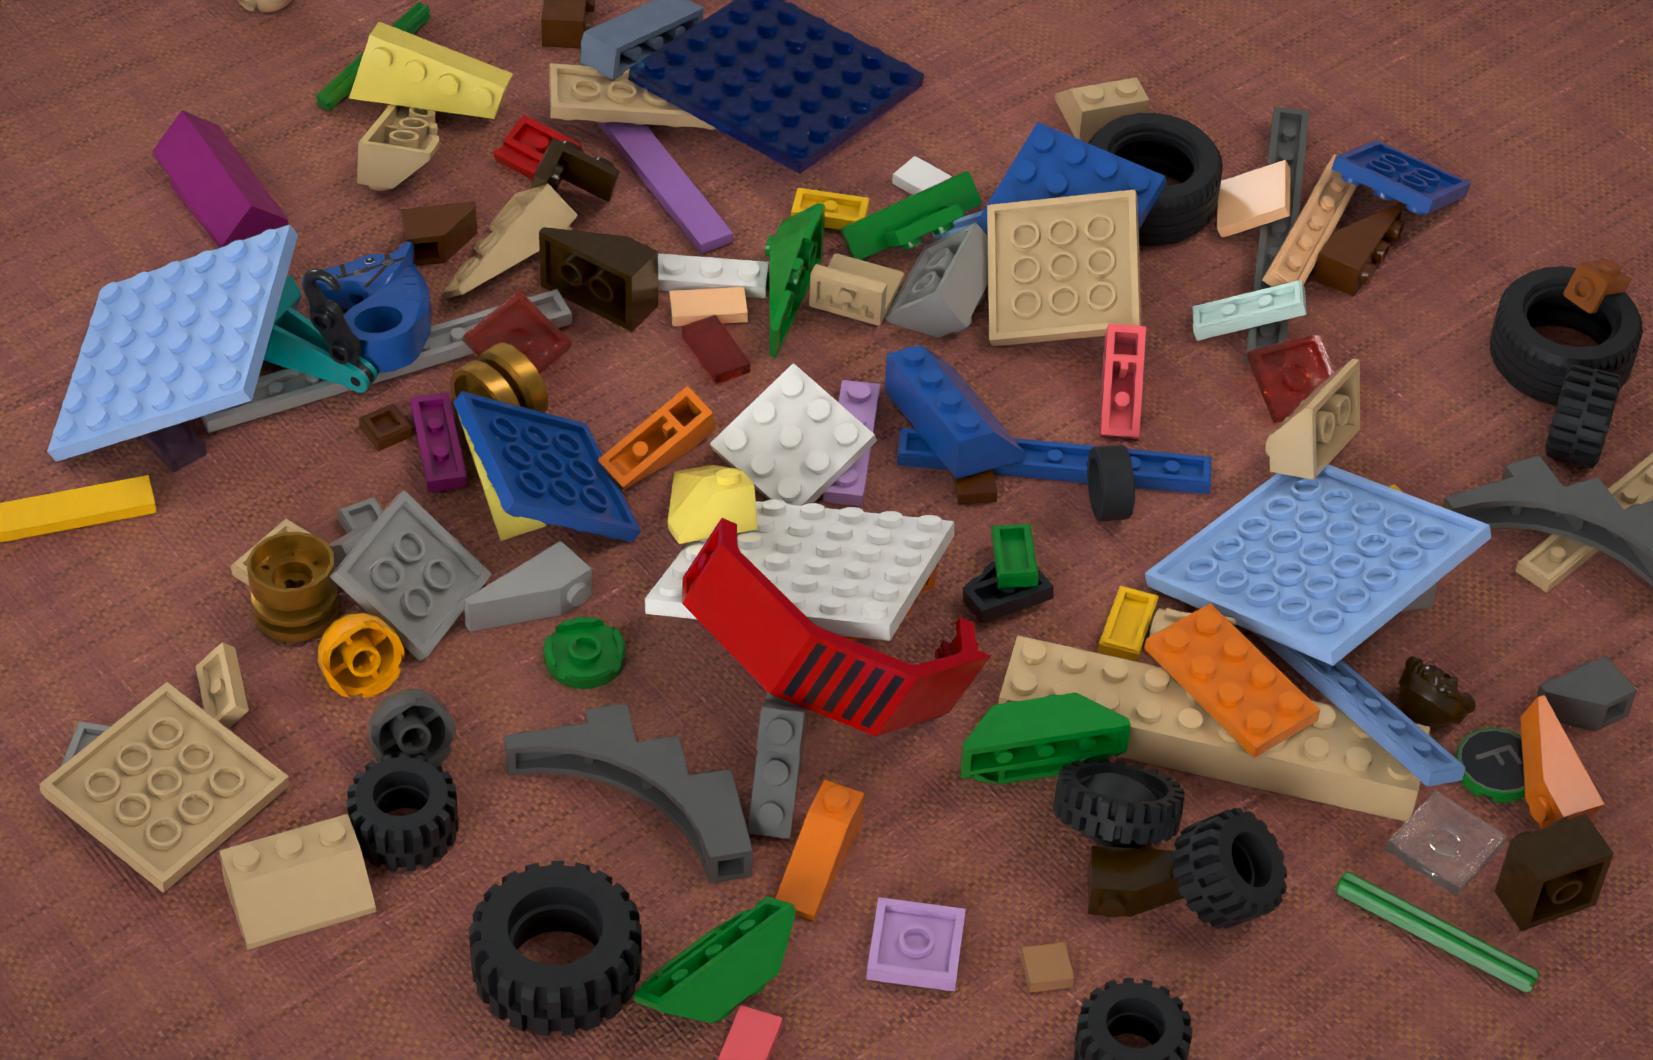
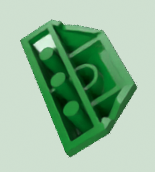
[959,692,1131,785]
[633,896,796,1024]

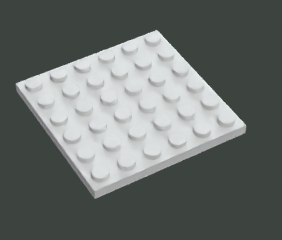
[645,499,954,641]

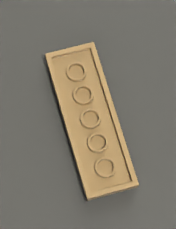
[549,63,767,132]

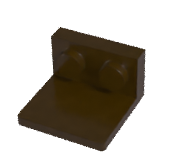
[531,138,620,202]

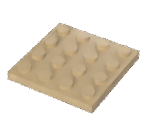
[987,190,1142,347]
[39,682,289,893]

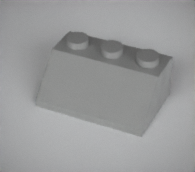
[884,223,988,338]

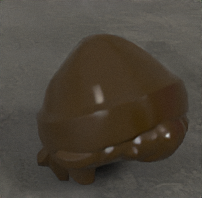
[1398,656,1476,730]

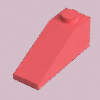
[1100,324,1146,440]

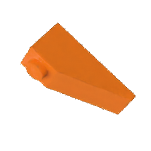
[598,386,716,490]
[1520,695,1605,829]
[775,779,865,921]

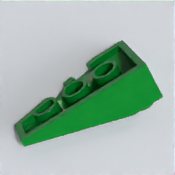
[765,203,825,358]

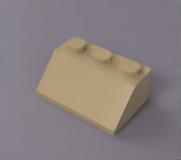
[1266,359,1360,480]
[219,814,376,950]

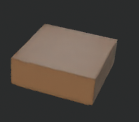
[1021,942,1074,993]

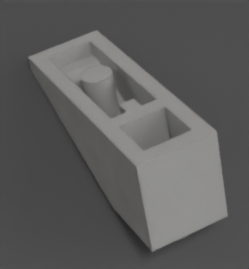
[464,541,592,631]

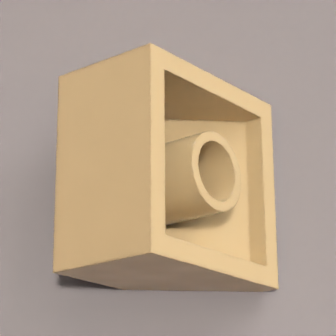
[1055,77,1149,143]

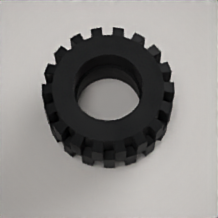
[1545,363,1621,469]
[346,753,459,871]
[1172,808,1287,929]
[1073,978,1192,1060]

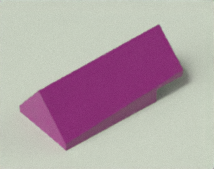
[153,110,289,248]

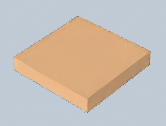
[1217,160,1290,238]

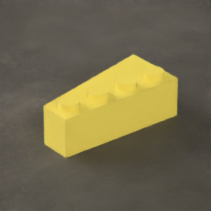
[349,22,513,119]

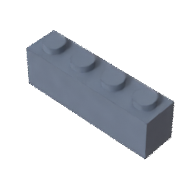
[580,0,704,80]

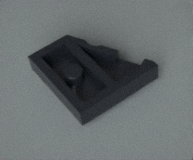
[962,561,1054,623]

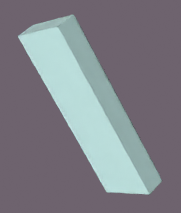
[1192,280,1307,341]

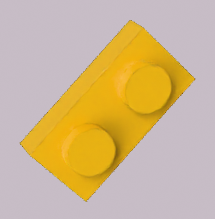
[791,188,870,230]

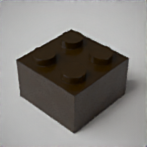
[1494,814,1614,931]

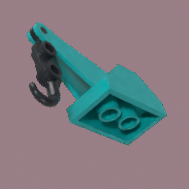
[264,268,378,393]

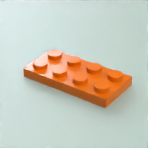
[1145,603,1320,758]

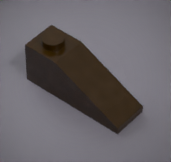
[1087,846,1185,917]

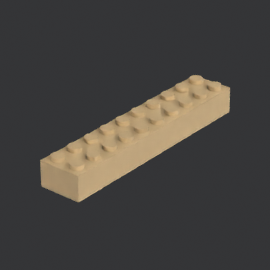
[998,635,1430,823]

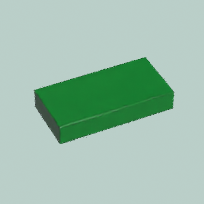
[991,524,1038,588]

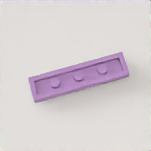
[823,380,880,507]

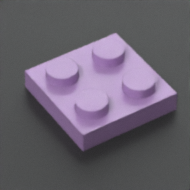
[866,897,966,992]

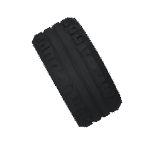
[1088,113,1223,245]
[1490,266,1643,405]

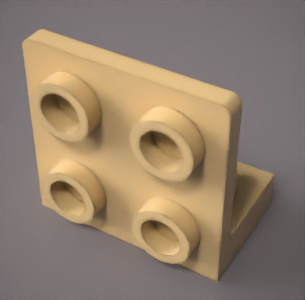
[809,254,904,326]

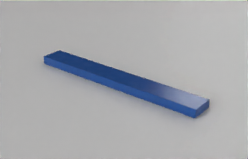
[897,428,1212,494]

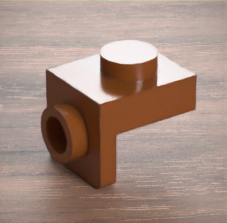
[1563,258,1632,314]

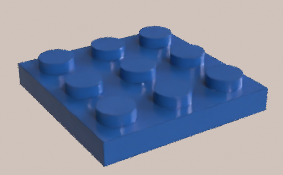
[1331,140,1471,215]

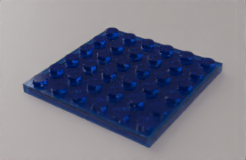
[628,0,924,174]

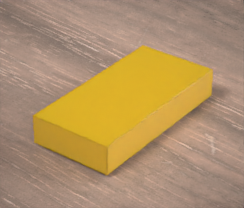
[1098,586,1159,662]

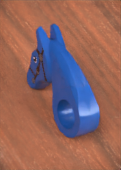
[316,241,432,373]

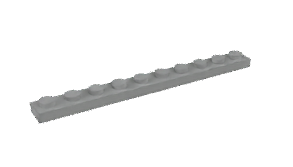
[201,289,572,433]

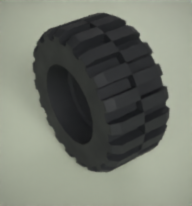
[469,861,642,1036]

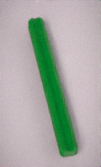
[316,2,431,111]
[1336,872,1539,993]

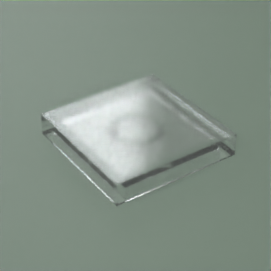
[1386,790,1507,896]

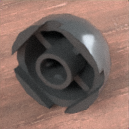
[368,689,456,764]

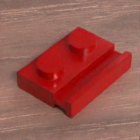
[493,115,583,180]

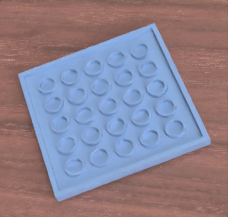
[47,224,298,462]
[1145,464,1491,666]

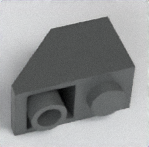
[1537,656,1637,731]

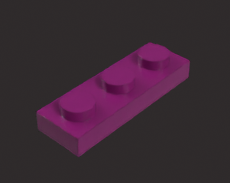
[410,392,467,493]

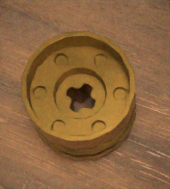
[247,531,339,642]

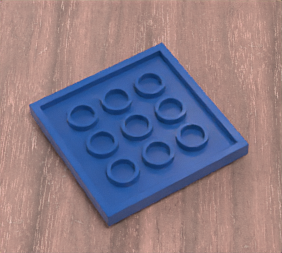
[976,122,1167,236]
[453,391,641,542]

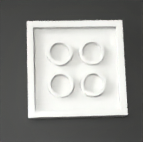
[710,363,877,506]

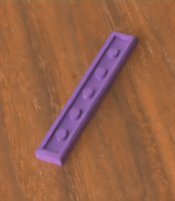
[597,121,733,254]

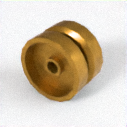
[450,342,549,413]

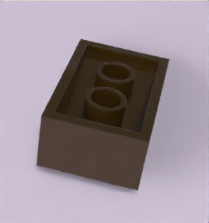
[539,227,658,332]

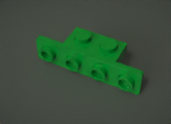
[841,171,982,260]

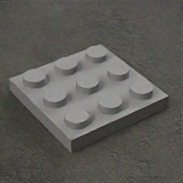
[330,490,492,661]

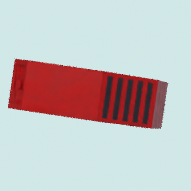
[682,518,991,737]

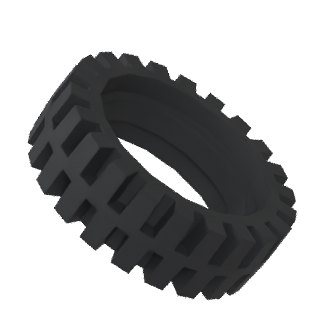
[1053,759,1185,844]

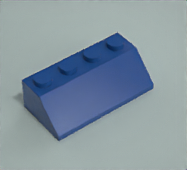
[884,345,1026,479]

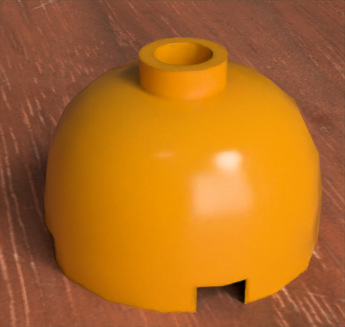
[318,613,404,698]

